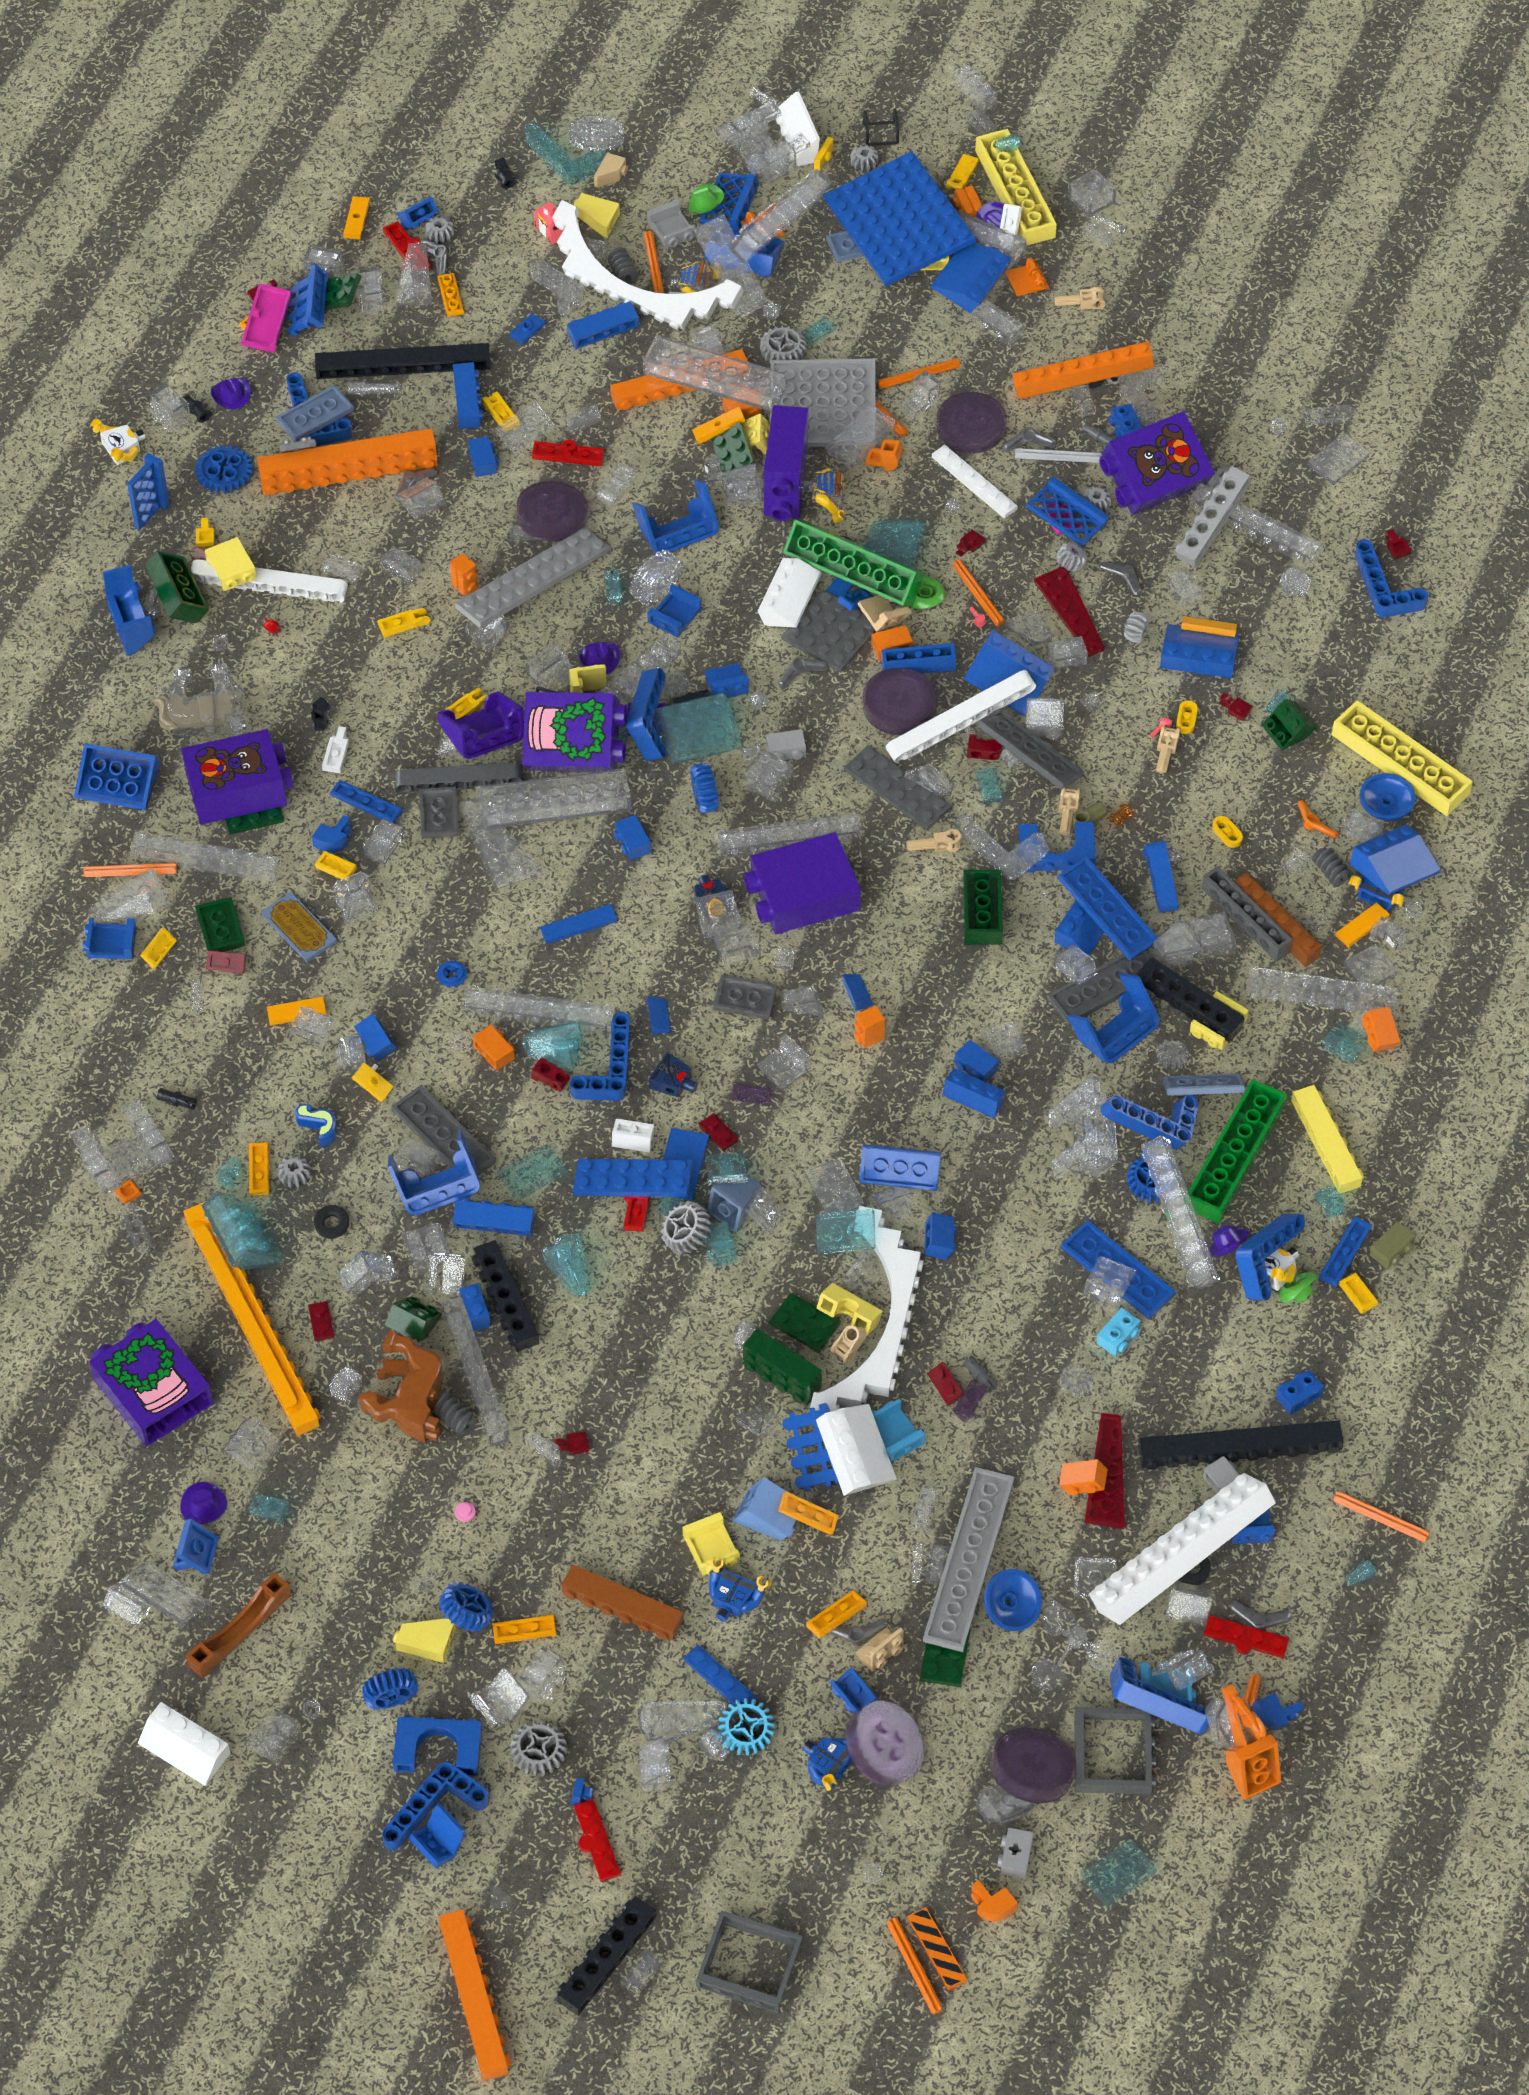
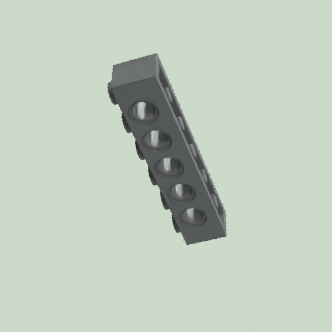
[1202,866,1293,962]

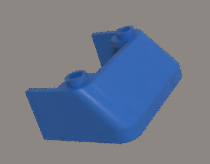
[632,479,719,555]
[102,565,156,656]
[1067,973,1160,1063]
[388,1129,480,1215]

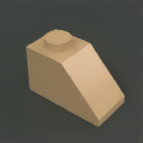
[594,153,628,187]

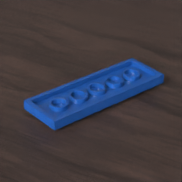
[1057,856,1159,961]
[573,1159,693,1197]
[1061,1220,1176,1320]

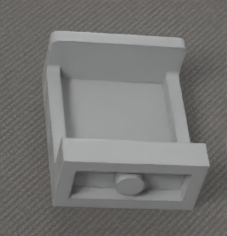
[647,199,696,249]

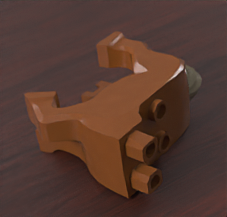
[359,1329,448,1443]

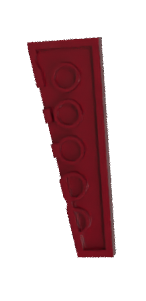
[1034,567,1104,657]
[1084,1413,1125,1529]

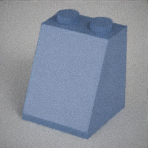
[732,1477,798,1541]

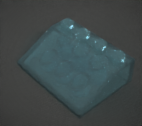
[865,519,927,568]
[654,693,742,764]
[201,1191,285,1270]

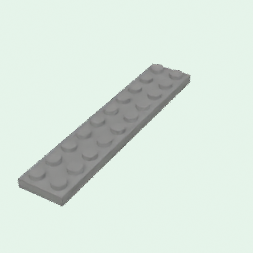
[455,527,610,628]
[923,1467,1014,1652]

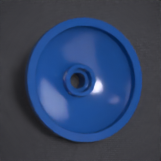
[1359,773,1416,821]
[984,1569,1042,1631]

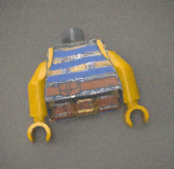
[671,260,722,293]
[802,468,845,523]

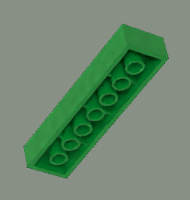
[783,519,925,607]
[1184,1079,1287,1224]

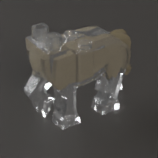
[153,663,247,737]

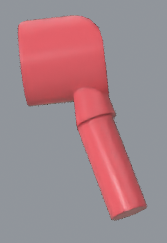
[969,607,986,628]
[1150,717,1172,738]

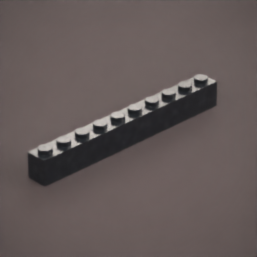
[315,343,491,379]
[1138,1420,1344,1470]

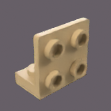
[858,595,912,632]
[856,1627,904,1672]

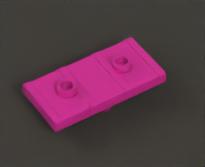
[241,283,293,353]

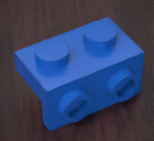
[829,1667,879,1715]

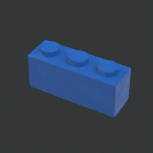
[942,1068,1006,1118]

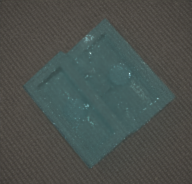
[1320,1022,1369,1064]

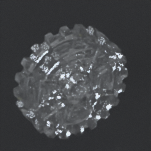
[569,114,624,151]
[629,550,683,606]

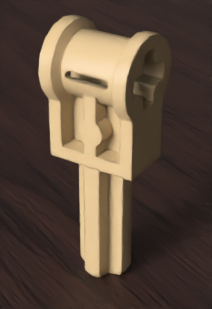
[1054,287,1106,310]
[1156,725,1180,774]
[1059,788,1080,836]
[906,829,961,852]

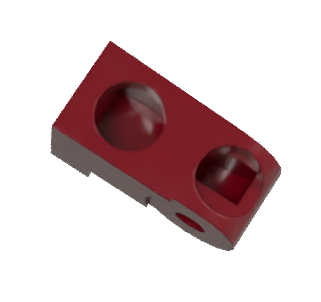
[967,734,1002,760]
[531,1057,570,1092]

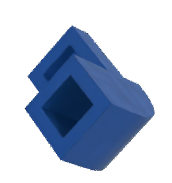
[312,815,352,852]
[1251,1693,1304,1730]

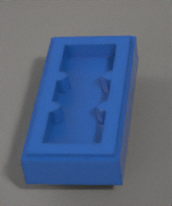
[509,313,545,345]
[837,588,873,611]

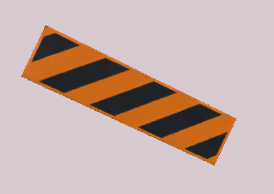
[907,1907,967,1991]

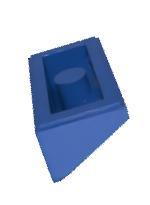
[842,974,873,1011]
[647,996,671,1035]

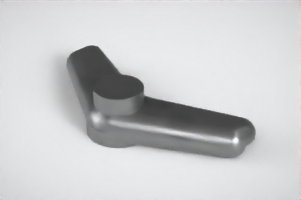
[421,239,449,276]
[1003,427,1056,452]
[395,468,438,501]
[1099,562,1142,596]
[778,657,828,689]
[1230,1600,1291,1630]
[830,1618,888,1645]

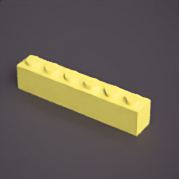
[1291,1085,1364,1194]

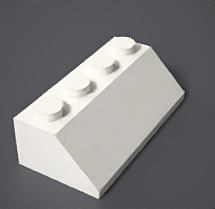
[776,91,820,166]
[758,558,821,627]
[138,1702,231,1786]

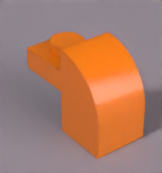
[865,439,903,472]
[971,1880,1018,1922]

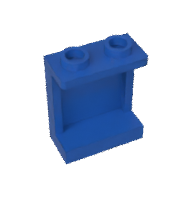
[647,584,702,638]
[83,918,137,959]

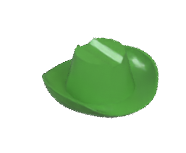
[688,184,724,214]
[912,576,946,609]
[1279,1272,1320,1303]

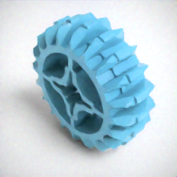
[718,1698,775,1755]

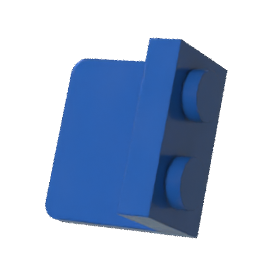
[705,663,749,701]
[1231,1509,1275,1544]
[409,1804,466,1868]

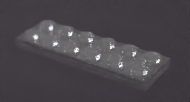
[693,214,769,318]

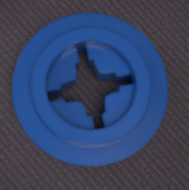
[437,961,467,988]

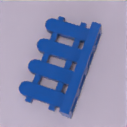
[287,264,328,336]
[782,1403,840,1492]

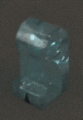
[604,570,622,605]
[248,1494,290,1526]

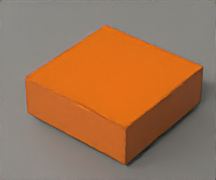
[114,1179,141,1205]

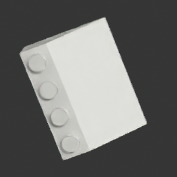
[816,1404,897,1496]

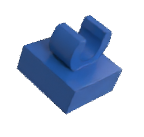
[570,1777,593,1805]

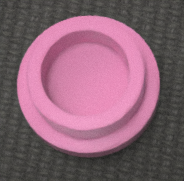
[455,1502,476,1522]

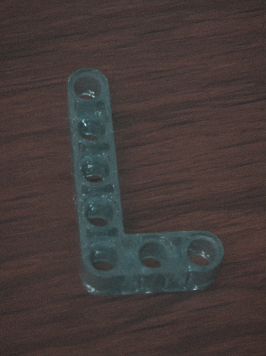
[524,123,606,185]

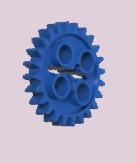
[195,444,253,494]

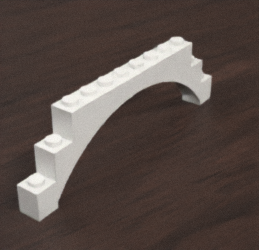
[552,200,743,330]
[810,1206,924,1412]

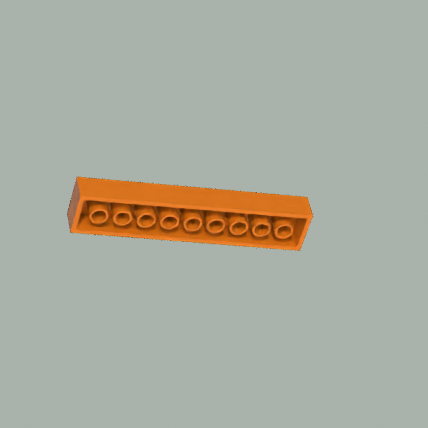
[257,428,438,495]

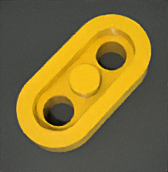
[1176,700,1198,734]
[1212,816,1243,848]

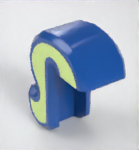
[295,1104,337,1147]

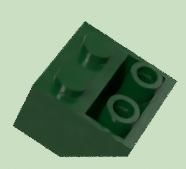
[1261,699,1317,750]
[385,1296,443,1342]

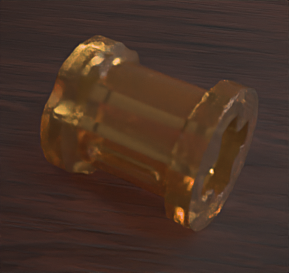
[1109,803,1134,828]

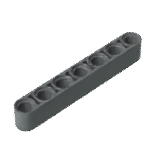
[394,762,523,794]

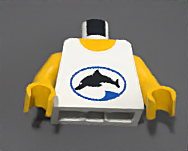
[91,419,146,465]
[1240,1245,1299,1291]

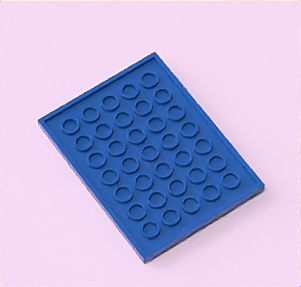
[823,151,976,287]

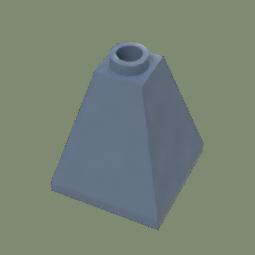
[707,1177,761,1233]

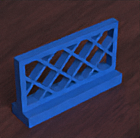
[699,171,759,232]
[127,453,170,530]
[1026,476,1109,547]

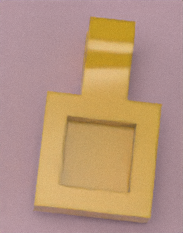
[196,518,214,547]

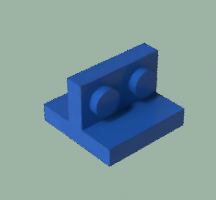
[173,1519,219,1574]

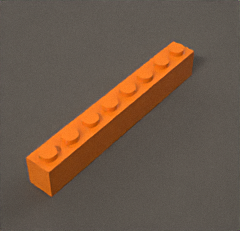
[1012,341,1154,399]
[610,349,749,411]
[438,1909,511,2081]

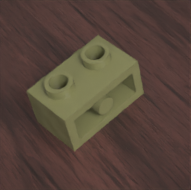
[1370,1221,1415,1270]

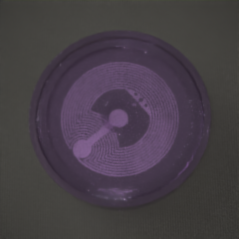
[936,392,1007,454]
[516,481,588,541]
[862,668,936,735]
[846,1700,924,1786]
[990,1727,1076,1803]

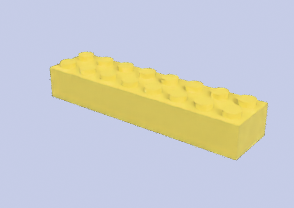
[975,129,1056,246]
[1332,700,1473,816]

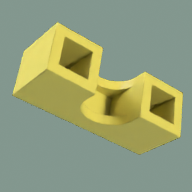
[817,1283,883,1336]

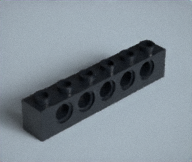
[1137,957,1245,1043]
[471,1240,539,1352]
[557,1896,657,2016]

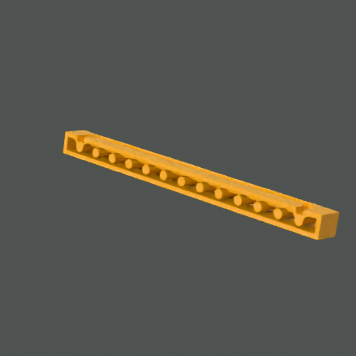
[183,1202,321,1436]

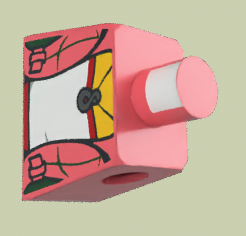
[534,203,564,245]

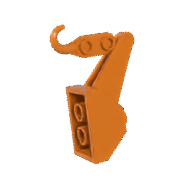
[1221,1684,1281,1800]

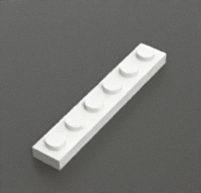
[932,445,1018,519]

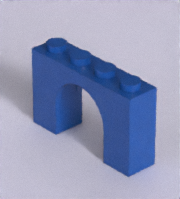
[1019,822,1096,873]
[393,1715,482,1776]

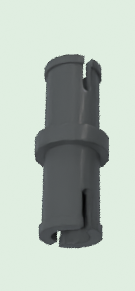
[1082,423,1116,446]
[963,1356,998,1393]

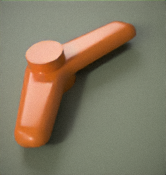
[1298,800,1339,838]

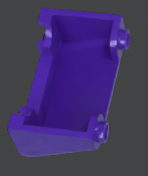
[437,691,524,759]

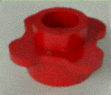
[263,618,281,635]

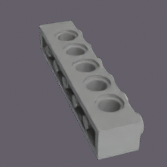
[1175,466,1251,568]

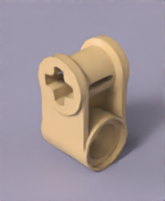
[830,1325,867,1364]

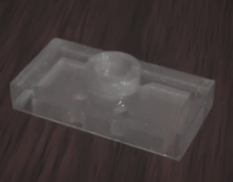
[620,1948,663,1995]

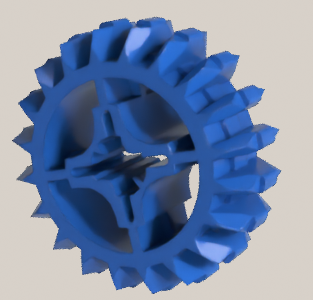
[690,763,719,813]
[1127,1153,1179,1204]
[439,1582,494,1632]
[362,1668,418,1710]

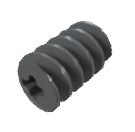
[607,247,639,285]
[1312,847,1351,888]
[434,1392,477,1436]

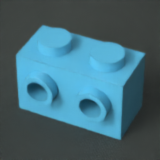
[1096,1307,1141,1356]

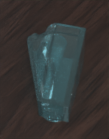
[523,1021,583,1071]
[542,1233,591,1296]

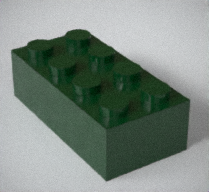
[145,551,209,623]
[963,870,1003,945]
[743,1329,822,1405]

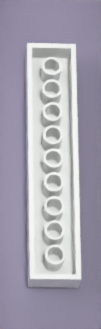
[1089,1473,1276,1625]

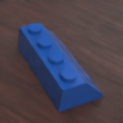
[1054,900,1104,958]

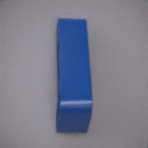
[1143,841,1178,913]

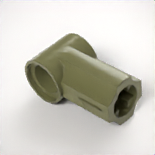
[1072,802,1107,832]

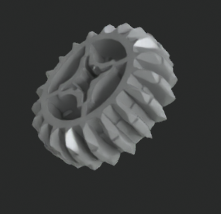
[760,325,807,364]
[660,1201,712,1254]
[510,1720,567,1776]

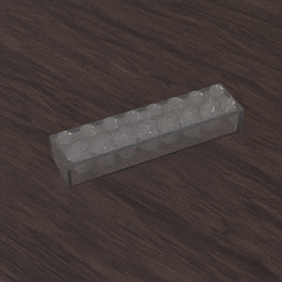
[729,169,832,264]
[643,335,787,412]
[478,769,631,830]

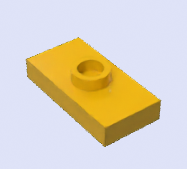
[814,137,834,172]
[315,851,357,882]
[140,928,177,968]
[352,1062,394,1102]
[1339,1273,1378,1314]

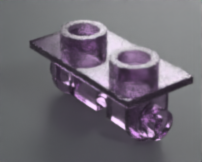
[732,1083,773,1106]
[953,1380,987,1424]

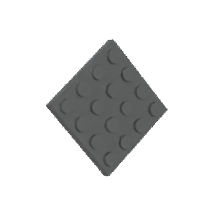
[781,589,876,673]

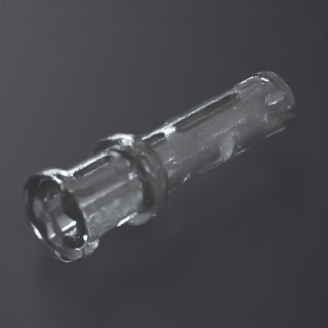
[348,381,400,396]

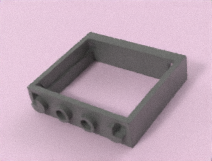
[1074,1707,1156,1794]
[696,1910,803,2013]

